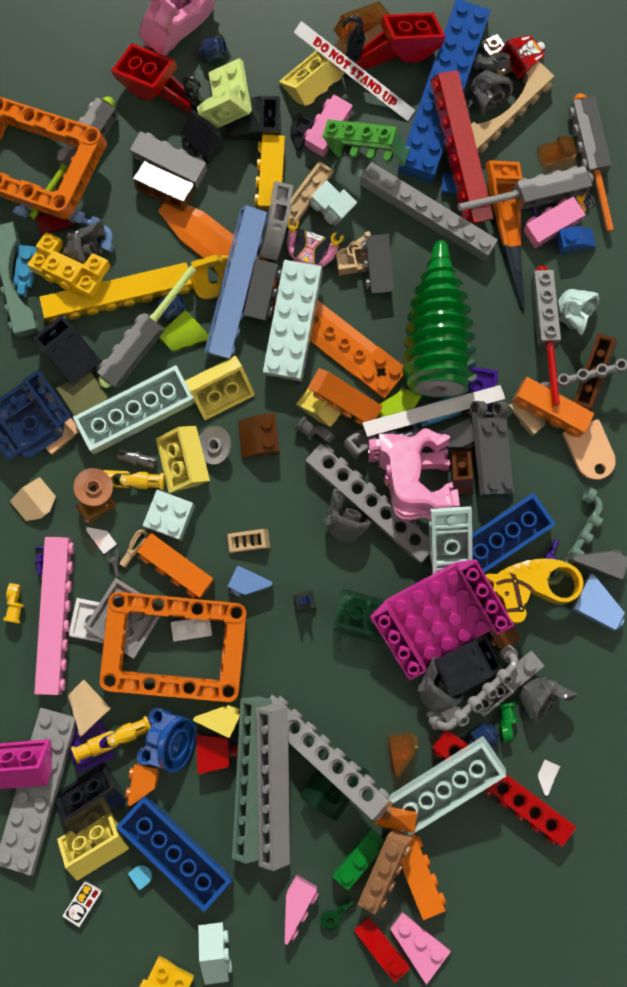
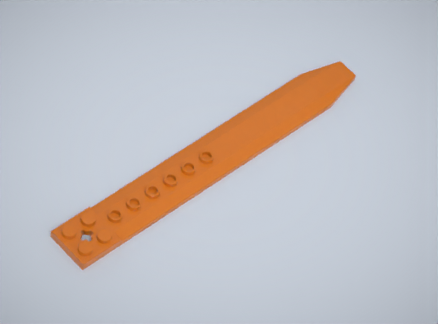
[158,203,404,399]

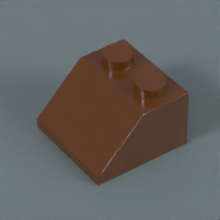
[238,413,280,459]

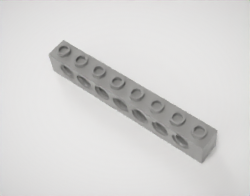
[305,443,430,564]
[269,695,393,822]

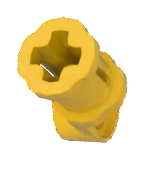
[3,583,24,624]

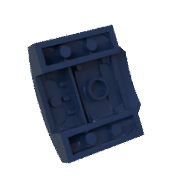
[0,369,72,460]

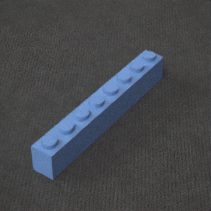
[204,205,268,359]

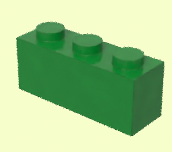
[332,827,385,890]

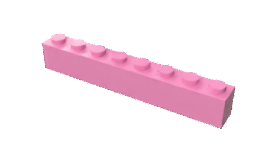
[34,537,74,695]

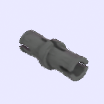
[117,448,157,470]

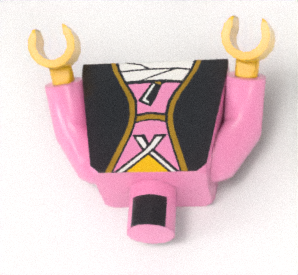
[286,218,344,267]

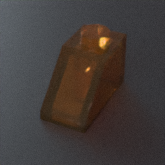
[388,732,418,777]

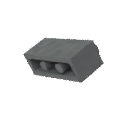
[362,234,394,294]
[243,259,282,322]

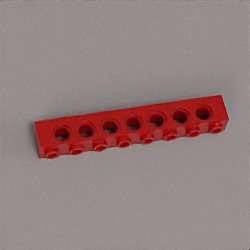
[432,730,576,847]

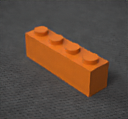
[307,368,383,427]
[512,377,594,438]
[137,533,214,599]
[401,834,447,920]

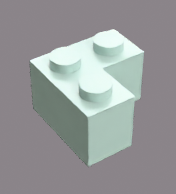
[309,180,357,226]
[198,922,232,985]

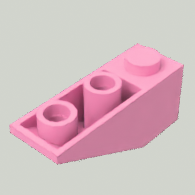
[285,875,318,945]

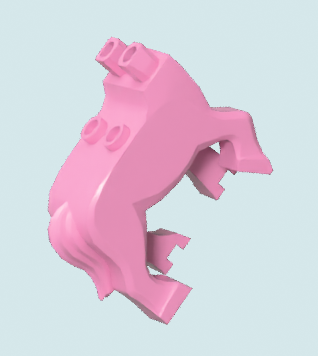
[139,0,215,56]
[368,429,460,521]

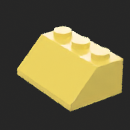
[279,50,345,106]
[185,356,255,420]
[156,426,210,493]
[57,811,129,880]

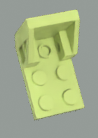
[197,58,252,128]

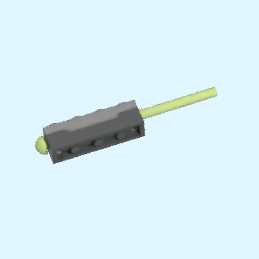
[97,265,196,388]

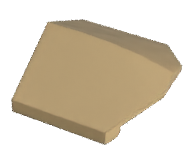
[10,477,56,521]

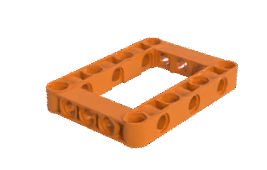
[0,97,107,219]
[99,592,246,702]

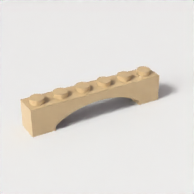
[471,61,554,153]

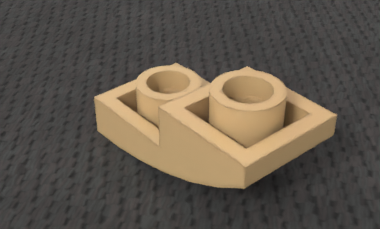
[481,35,513,75]

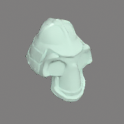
[558,289,600,336]

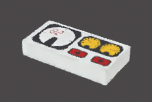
[63,880,102,927]

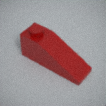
[354,916,410,982]

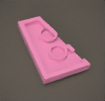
[390,912,451,985]

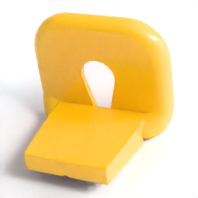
[191,254,228,300]

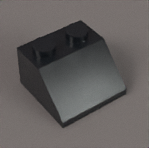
[180,109,223,164]

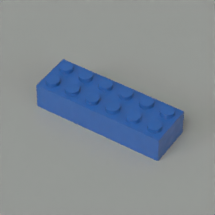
[472,493,556,572]
[116,795,233,912]

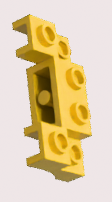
[27,232,110,300]
[140,956,194,987]

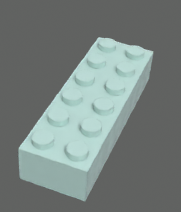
[263,260,323,382]
[73,365,195,455]
[388,736,506,836]

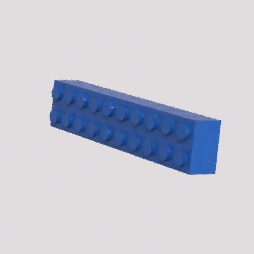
[398,0,491,183]

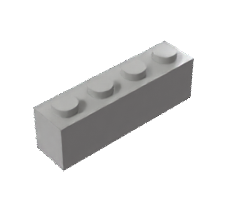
[130,131,207,189]

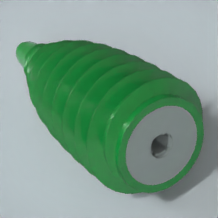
[402,240,477,398]

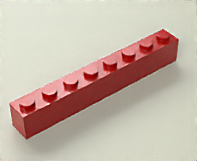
[430,70,493,225]

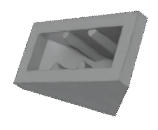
[344,428,377,460]

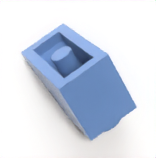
[227,566,273,597]

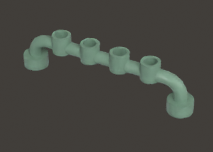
[547,487,603,585]

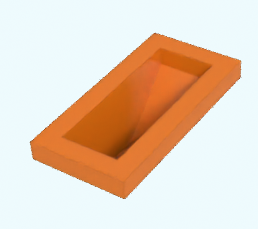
[374,807,418,833]

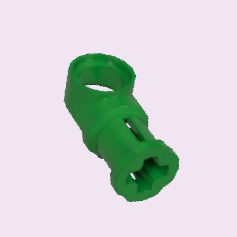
[498,702,518,743]

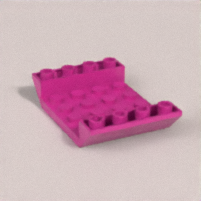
[370,560,515,680]

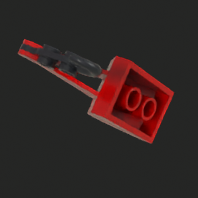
[342,12,445,70]
[111,43,206,120]

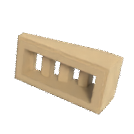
[227,529,270,553]

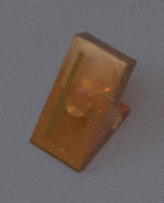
[537,135,578,166]
[75,496,117,523]

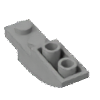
[258,181,294,261]
[480,650,544,717]

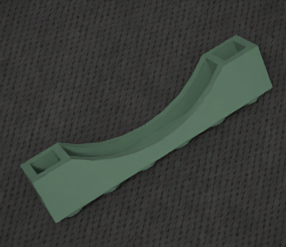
[0,222,40,338]

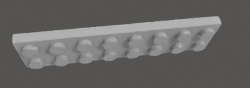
[0,708,77,876]

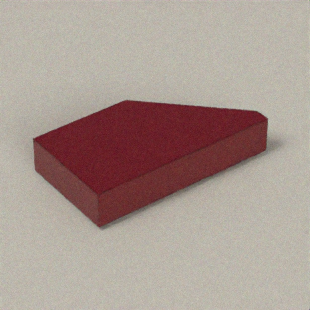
[36,214,75,236]

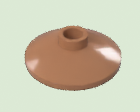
[73,468,113,506]

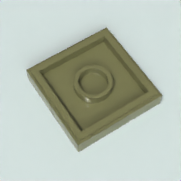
[57,371,108,416]

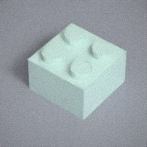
[143,490,195,541]

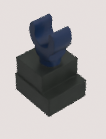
[294,591,316,612]

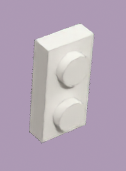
[171,619,213,642]

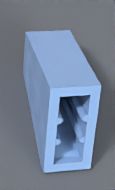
[570,574,625,631]

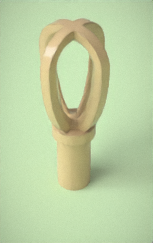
[119,530,149,568]

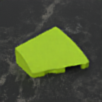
[159,310,208,352]
[378,389,421,429]

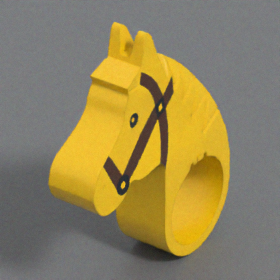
[486,559,583,624]

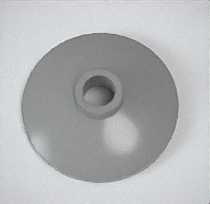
[199,426,231,464]

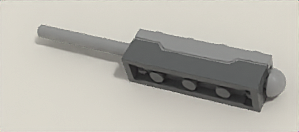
[458,166,594,211]

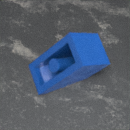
[555,226,596,255]

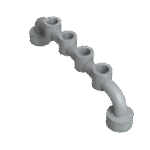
[541,359,627,389]
[428,645,518,731]

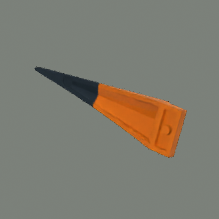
[485,160,525,309]

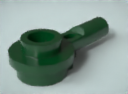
[320,897,356,931]

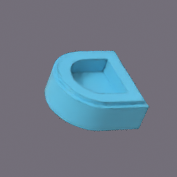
[128,864,152,890]

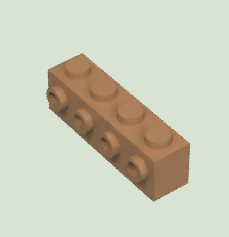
[357,829,413,915]

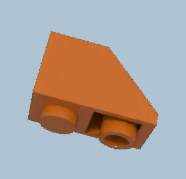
[125,764,160,806]

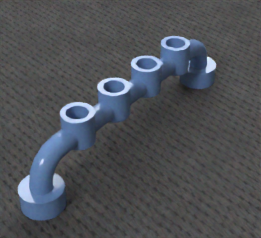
[13,204,115,252]

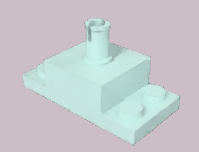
[429,506,473,575]

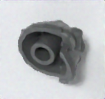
[469,70,513,115]
[62,221,104,264]
[325,489,371,544]
[417,656,464,713]
[519,677,578,723]

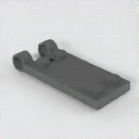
[470,401,514,495]

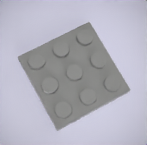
[84,578,163,659]

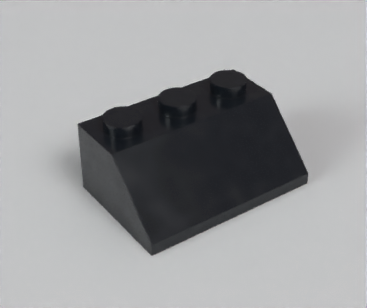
[55,762,126,835]

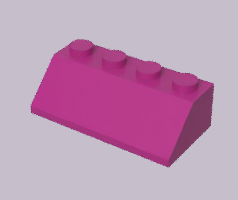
[0,739,52,789]

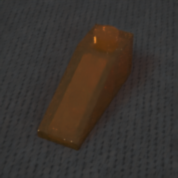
[334,1,389,44]

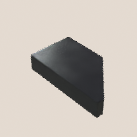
[290,113,314,152]

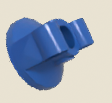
[137,708,196,773]

